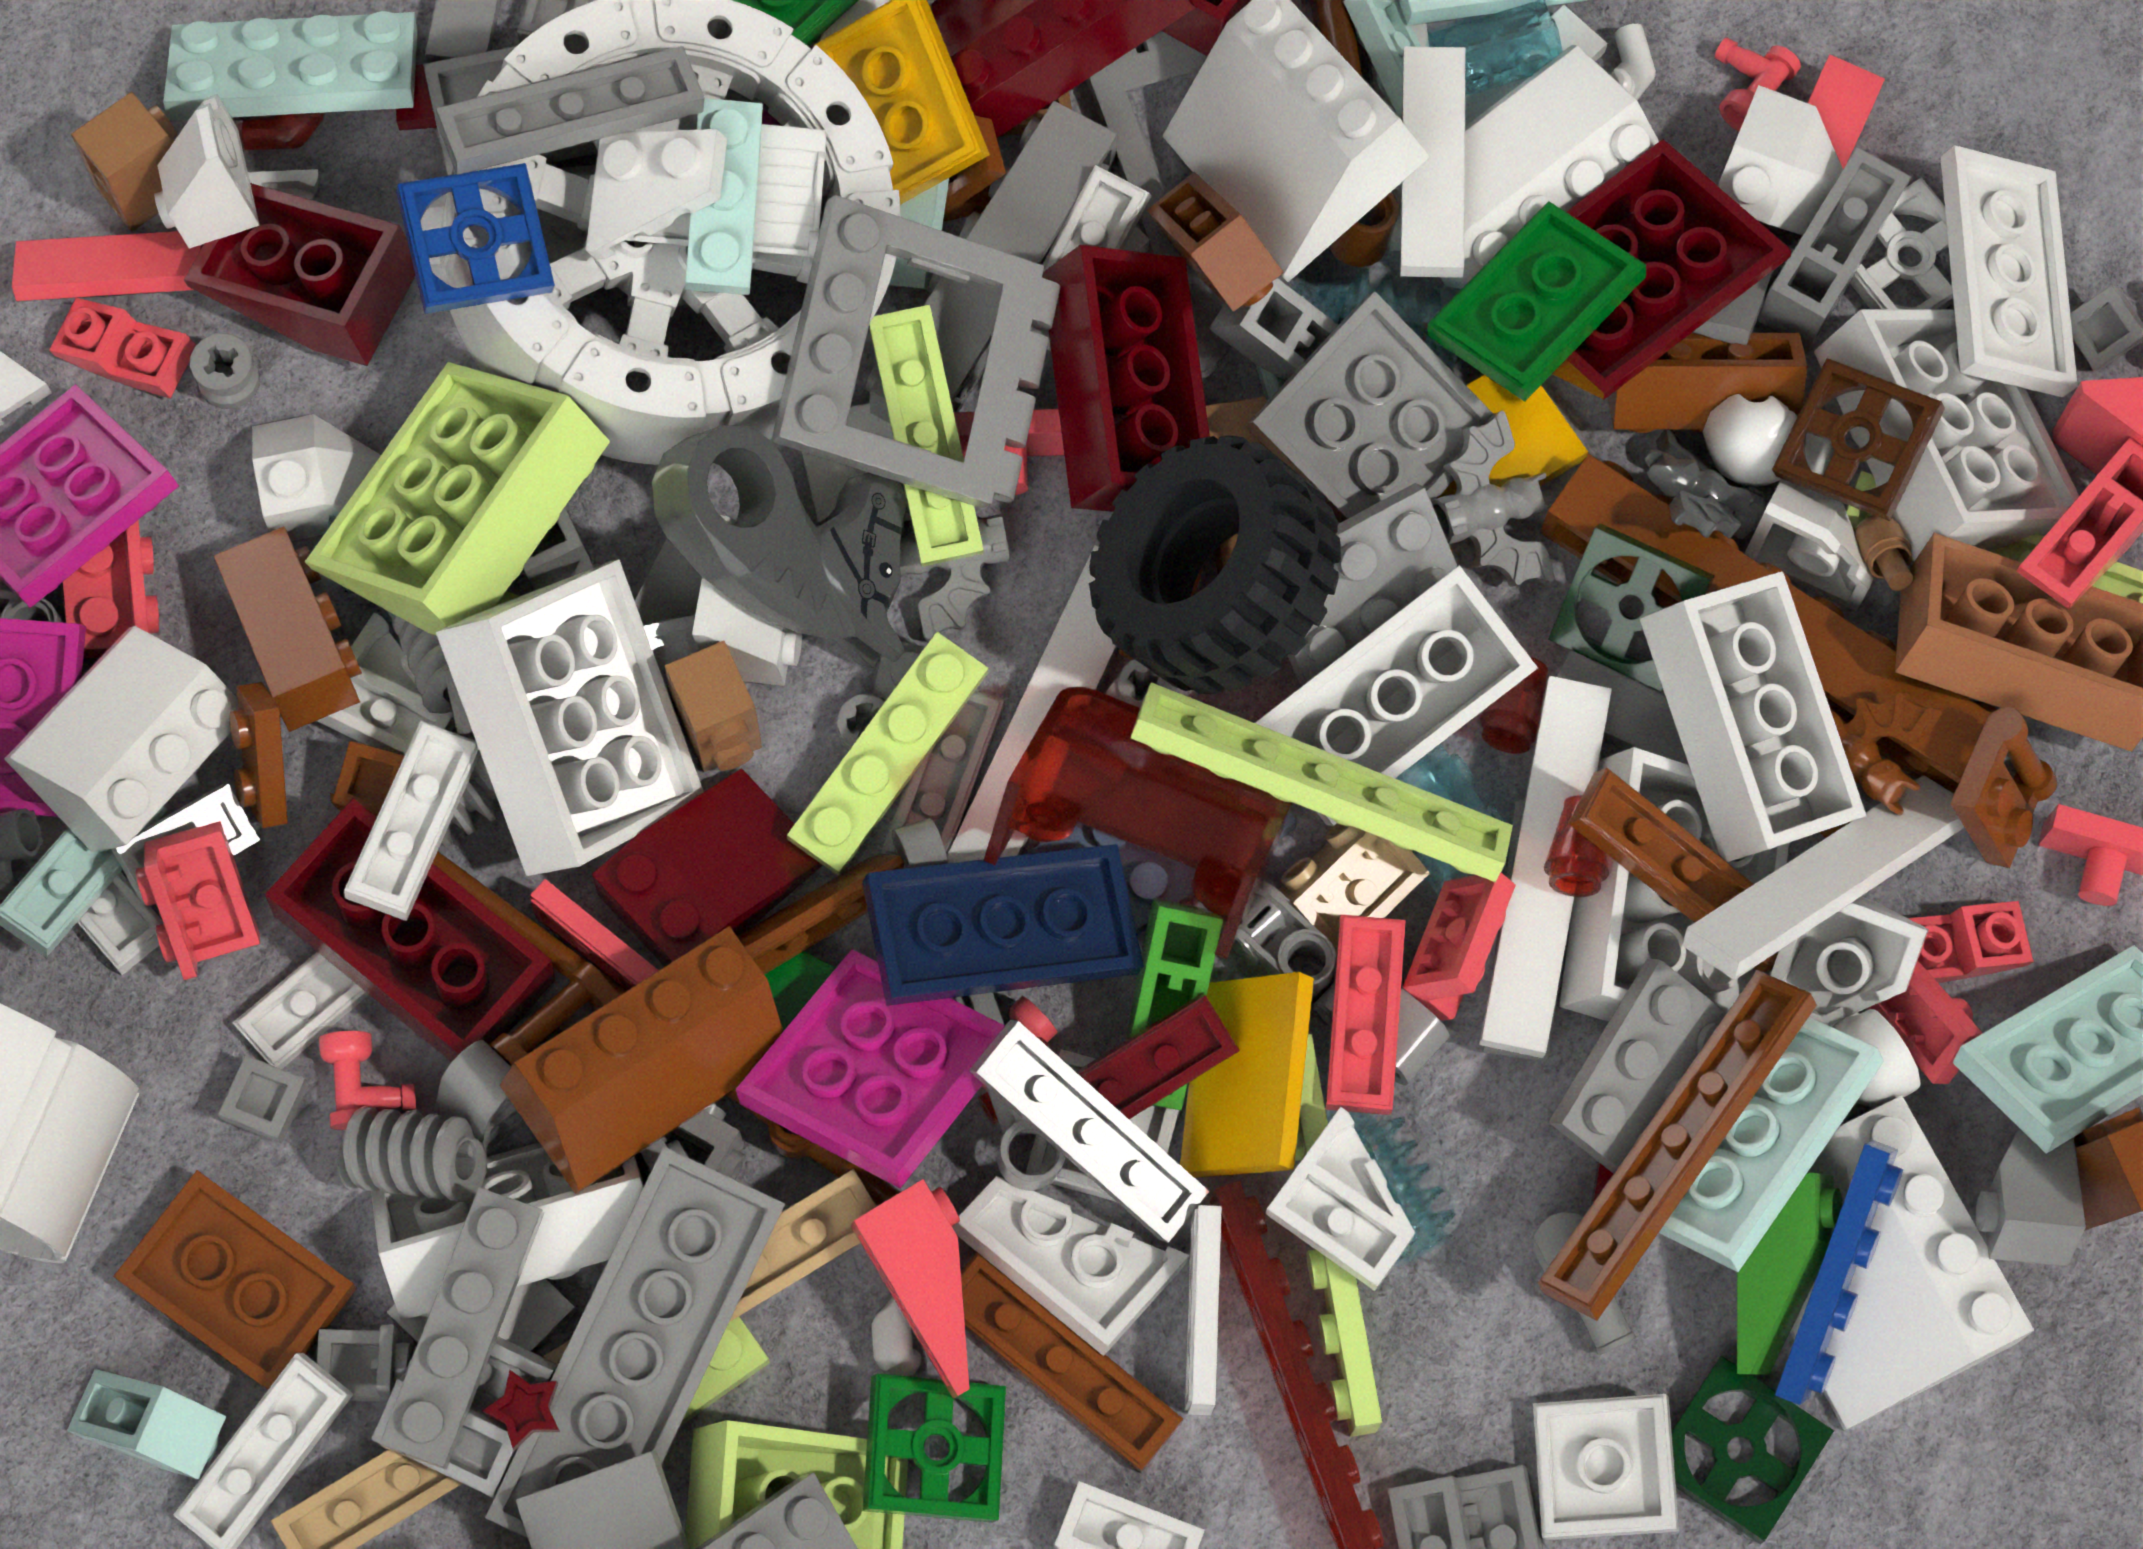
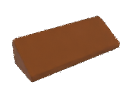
[737,855,905,975]

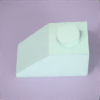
[67,1369,226,1480]

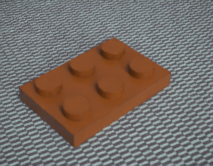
[113,1170,357,1391]

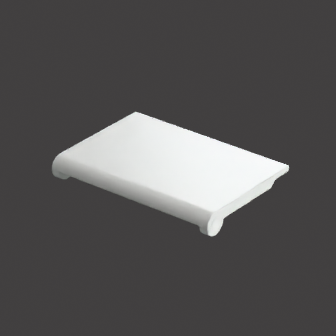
[626,117,827,257]

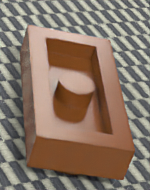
[229,682,288,828]

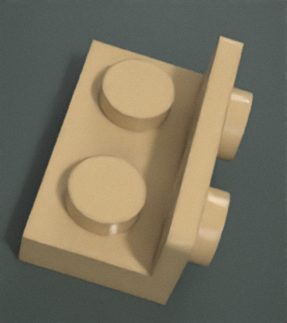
[1279,823,1430,959]

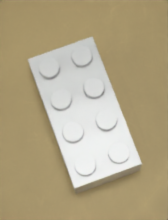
[1640,571,1867,862]

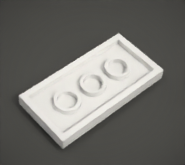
[1940,145,2078,397]

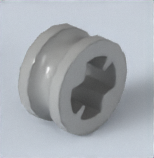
[837,694,885,751]

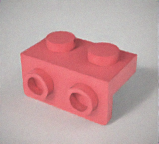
[136,821,260,980]

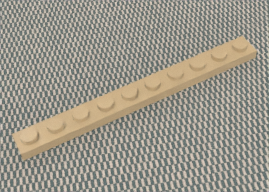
[271,1169,876,1549]

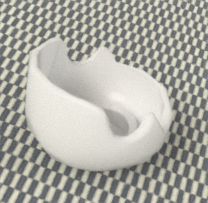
[1703,394,1807,488]
[1832,1009,1921,1108]

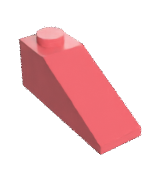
[2016,437,2143,609]
[851,1179,970,1399]

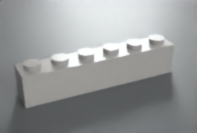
[865,101,1118,423]

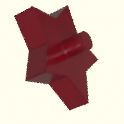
[482,1369,560,1451]

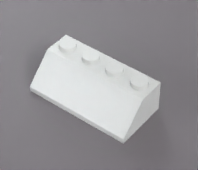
[1391,45,1659,289]
[1255,565,1538,826]
[371,1142,644,1321]

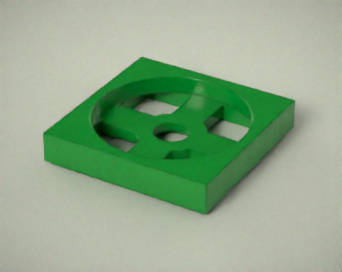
[863,1373,1006,1523]

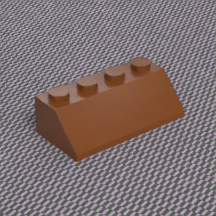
[500,926,783,1194]

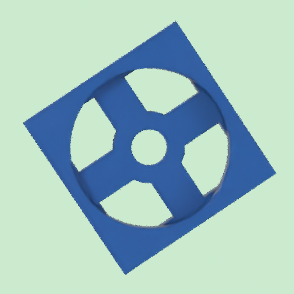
[396,163,555,314]

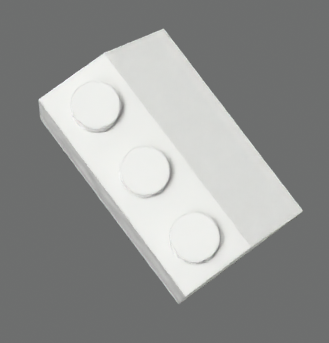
[5,626,238,852]

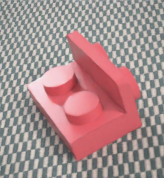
[61,520,159,659]
[1402,872,1516,1021]

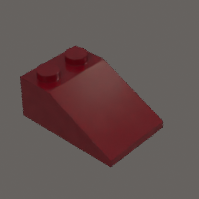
[184,183,416,366]
[592,768,823,967]

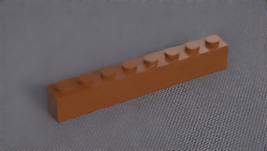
[1540,454,1997,794]

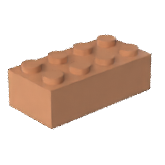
[1895,533,2143,752]

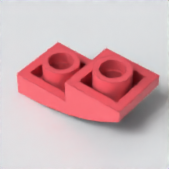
[1807,54,1885,169]
[49,298,196,399]
[1908,901,2034,983]

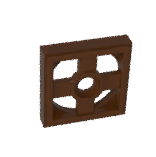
[1772,358,1945,521]

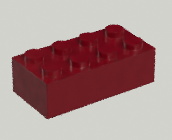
[1042,244,1210,512]
[265,798,555,1062]

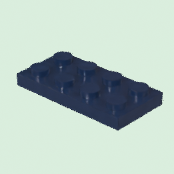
[862,844,1144,1006]

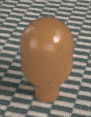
[1855,515,1913,591]

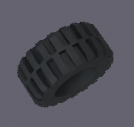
[1089,435,1341,694]

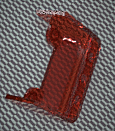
[983,687,1293,959]

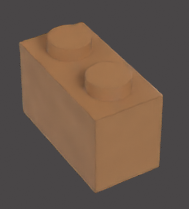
[71,92,178,232]
[665,640,762,772]

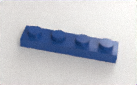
[1775,1140,1903,1405]

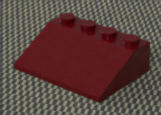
[931,0,1195,138]
[1552,139,1791,400]

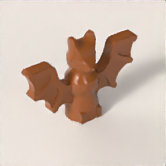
[1819,692,1942,838]

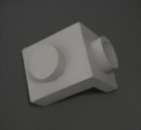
[670,1104,746,1180]
[316,1325,413,1402]

